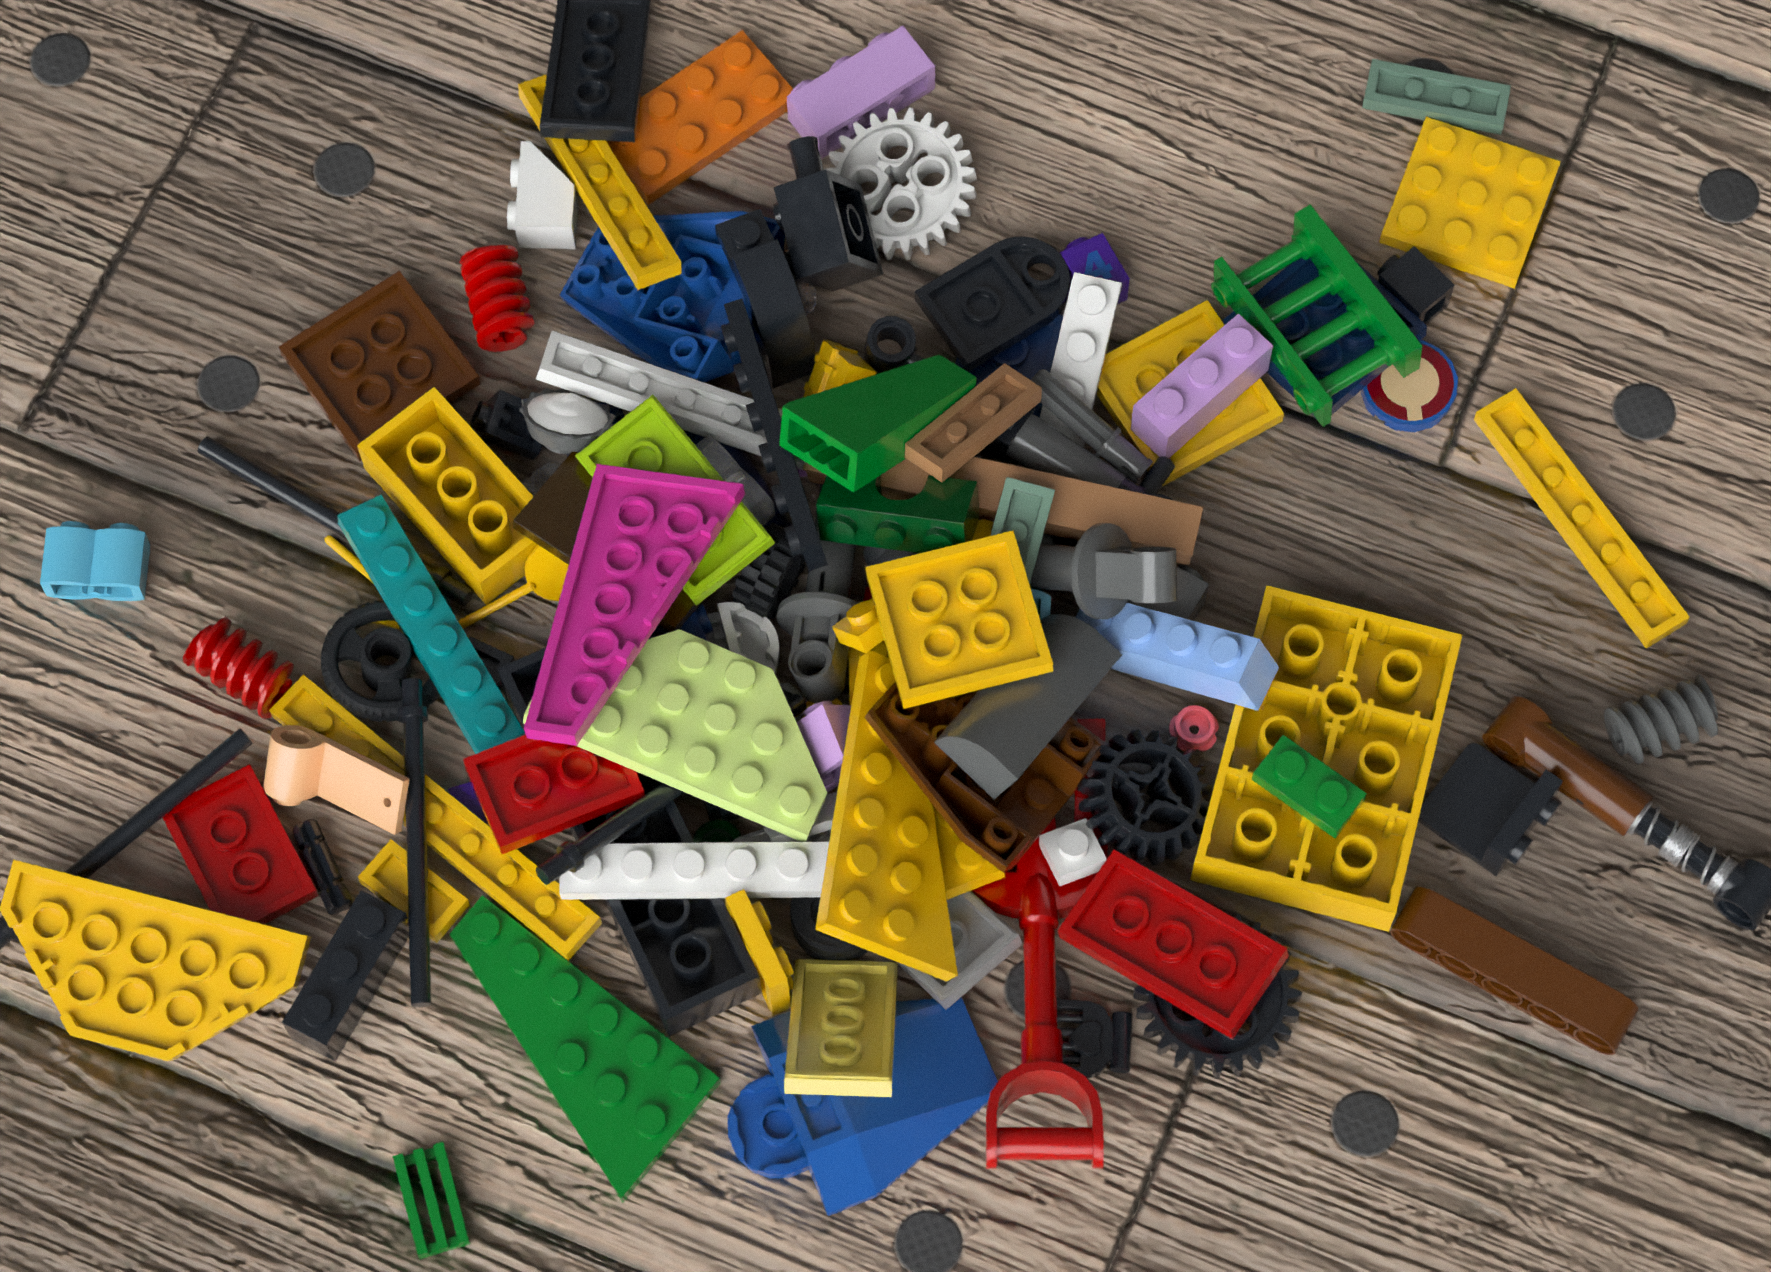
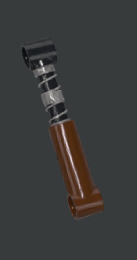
[1482,696,1771,930]

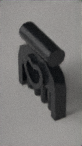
[1057,999,1133,1079]

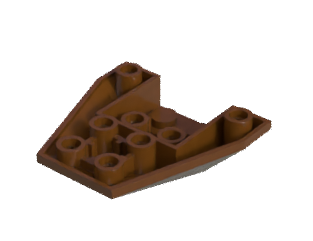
[865,682,1108,873]

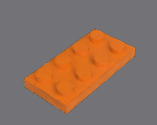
[606,30,793,205]

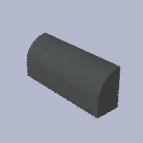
[934,614,1122,799]

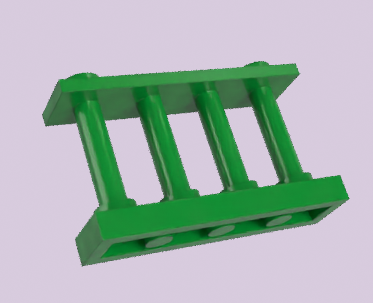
[1211,204,1422,427]

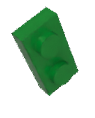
[1252,735,1367,838]

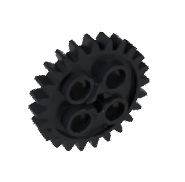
[1133,914,1302,1079]

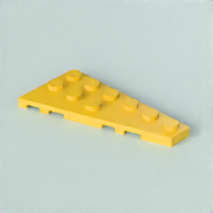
[815,650,958,981]

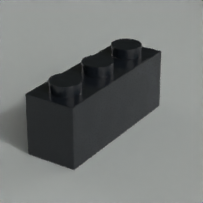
[282,890,409,1062]

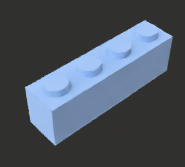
[1076,603,1279,711]

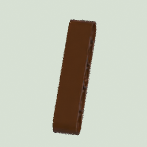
[1390,887,1638,1055]

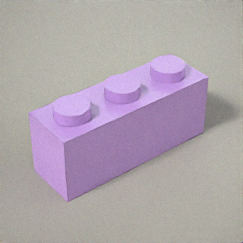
[787,25,935,159]
[1130,314,1273,458]

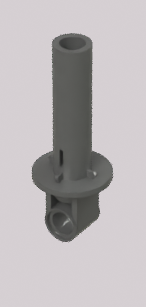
[777,484,858,704]
[1030,523,1177,619]

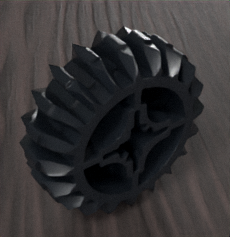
[1077,729,1213,866]

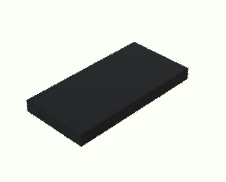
[540,0,652,142]

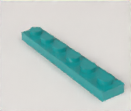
[337,494,525,754]

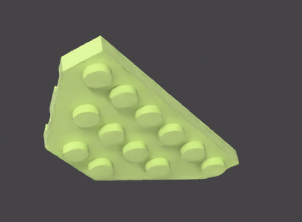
[523,629,827,842]

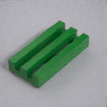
[392,1142,471,1259]

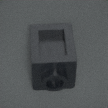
[470,390,542,460]

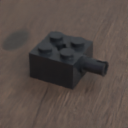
[773,136,884,291]

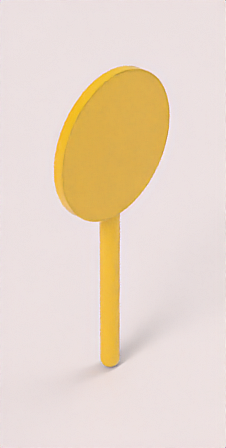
[458,545,569,629]

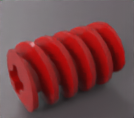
[459,245,535,352]
[183,616,294,720]

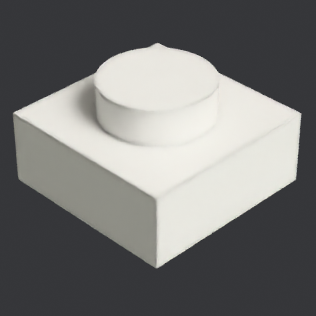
[1039,818,1107,886]

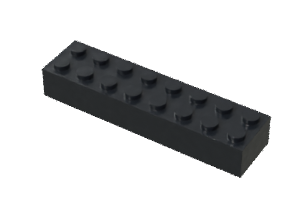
[497,647,762,1037]

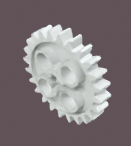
[824,108,977,260]

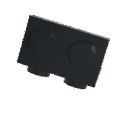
[1418,743,1563,876]

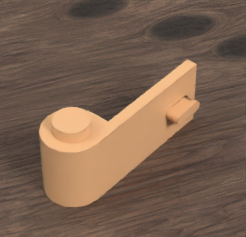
[263,725,410,835]

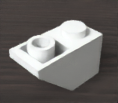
[507,141,579,249]

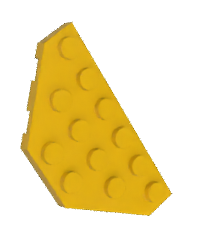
[0,860,311,1061]

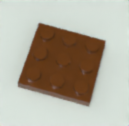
[279,270,481,462]

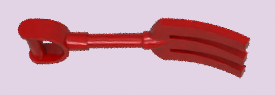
[971,719,1108,1169]

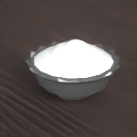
[519,388,616,454]

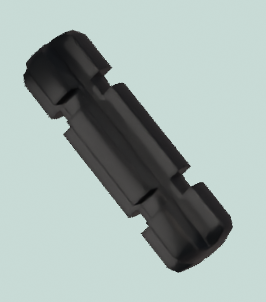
[292,819,353,915]

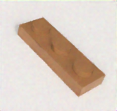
[905,363,1042,483]

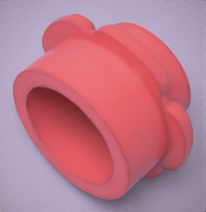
[1169,705,1219,752]

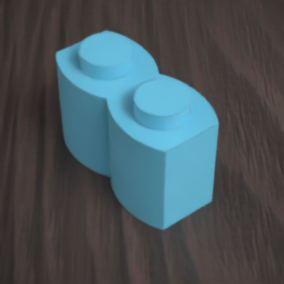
[40,521,151,601]

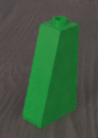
[779,355,977,493]

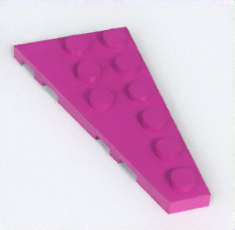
[524,464,745,746]

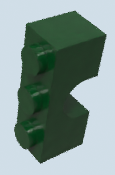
[816,475,980,553]

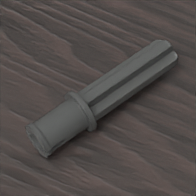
[1031,369,1153,482]

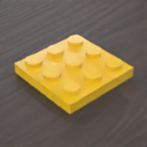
[1379,116,1561,289]
[1097,300,1284,486]
[865,531,1053,709]

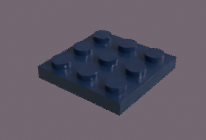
[1222,258,1427,418]

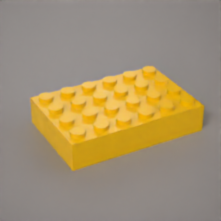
[1190,585,1462,932]

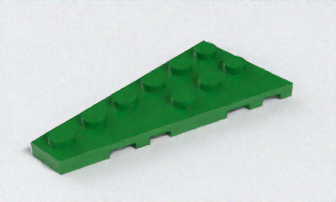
[450,895,721,1203]

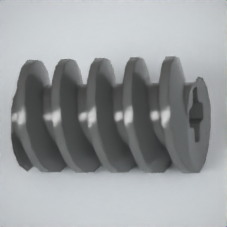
[1604,675,1718,765]

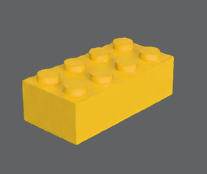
[357,387,538,605]

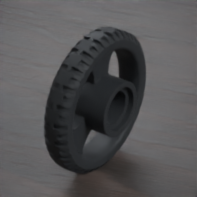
[321,600,440,722]

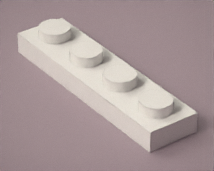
[1040,272,1122,447]

